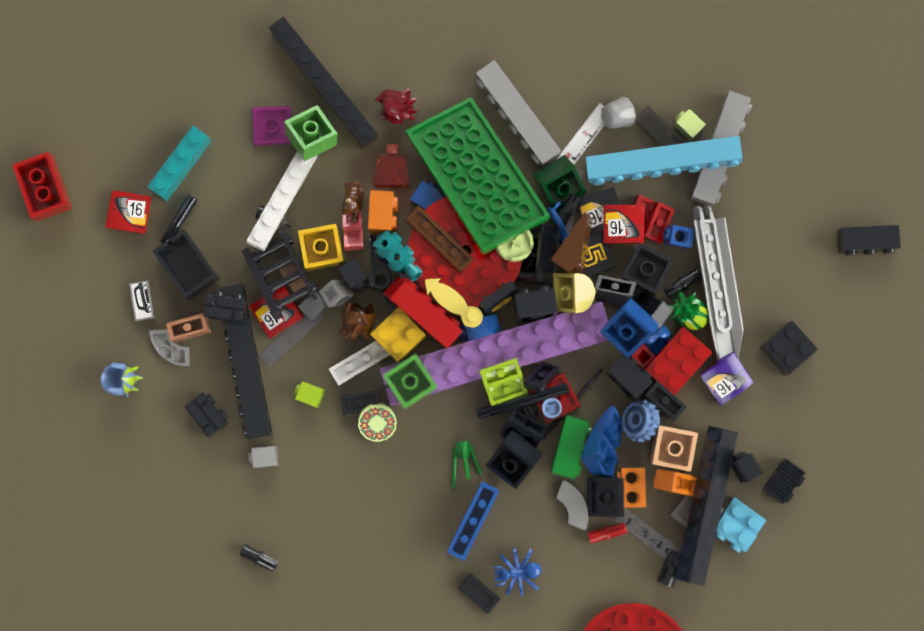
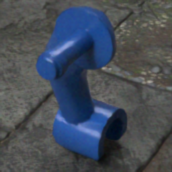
[547,201,569,245]

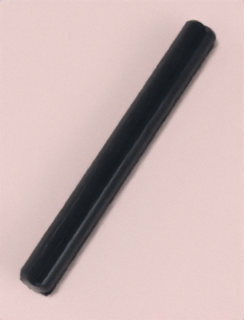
[476,383,569,419]

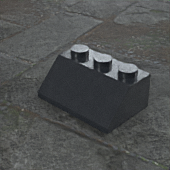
[514,224,558,285]

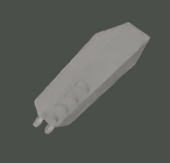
[693,205,744,360]

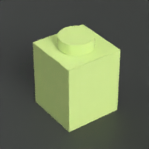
[674,109,706,141]

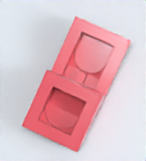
[342,211,364,251]

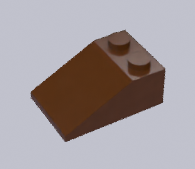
[551,212,592,274]

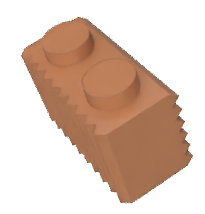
[166,313,211,343]

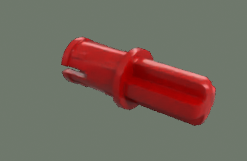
[588,523,627,544]

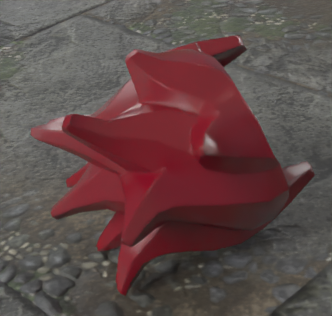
[374,88,418,125]

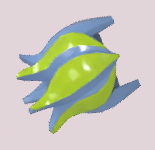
[100,362,143,397]

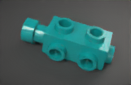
[373,230,423,282]

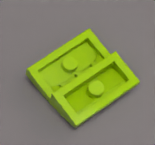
[479,358,528,406]

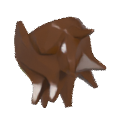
[338,302,376,343]

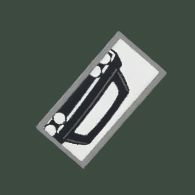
[129,280,155,322]

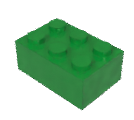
[550,416,592,479]

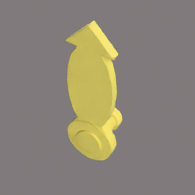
[425,279,483,328]

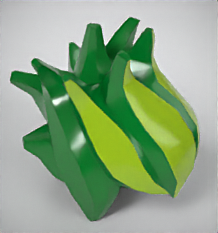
[669,292,709,330]

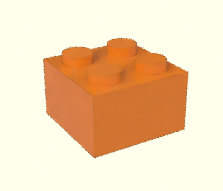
[368,190,399,235]

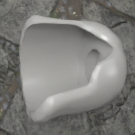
[601,97,636,129]

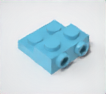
[716,497,767,553]

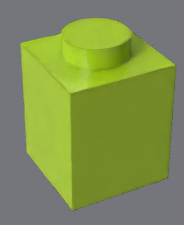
[294,381,325,408]

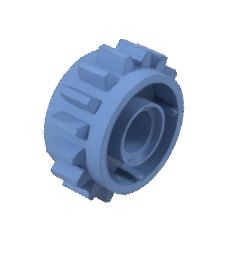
[622,399,660,442]

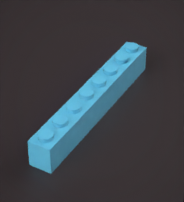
[586,136,743,185]

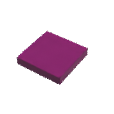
[253,106,292,146]

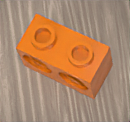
[616,468,646,508]
[653,469,697,496]

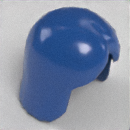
[643,325,671,355]

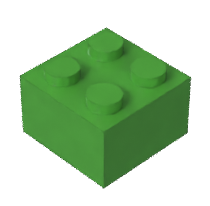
[284,105,337,162]
[383,354,438,410]

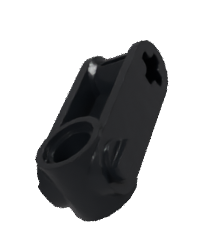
[368,236,394,292]

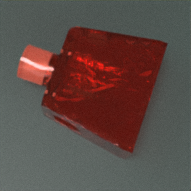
[373,144,410,188]

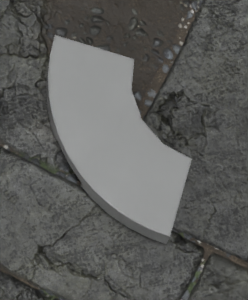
[149,329,190,367]
[556,480,588,530]

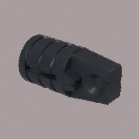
[657,550,680,588]

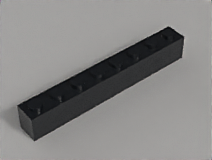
[269,16,378,149]
[219,284,273,440]
[675,426,738,586]

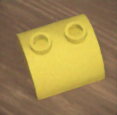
[553,273,596,313]

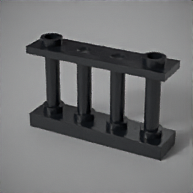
[242,229,318,320]

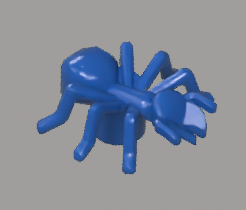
[494,548,542,596]

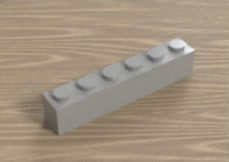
[475,60,561,167]
[690,91,752,207]

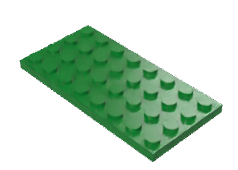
[405,97,550,255]

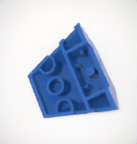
[581,406,623,478]

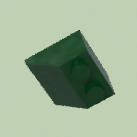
[533,155,587,212]

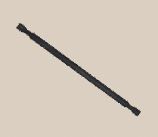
[542,368,603,440]

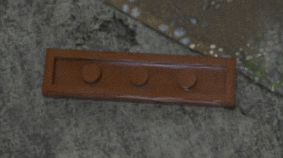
[405,205,474,273]

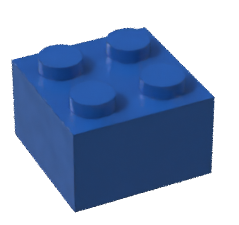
[600,298,659,358]

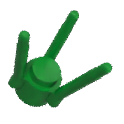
[451,441,482,489]

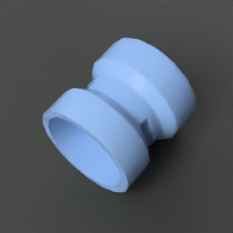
[542,398,562,419]

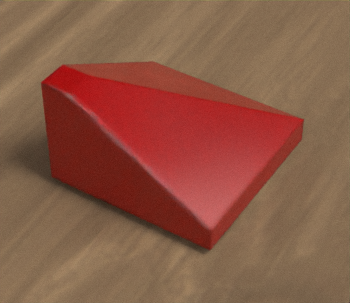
[631,344,656,370]

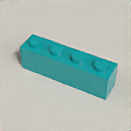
[147,126,212,201]

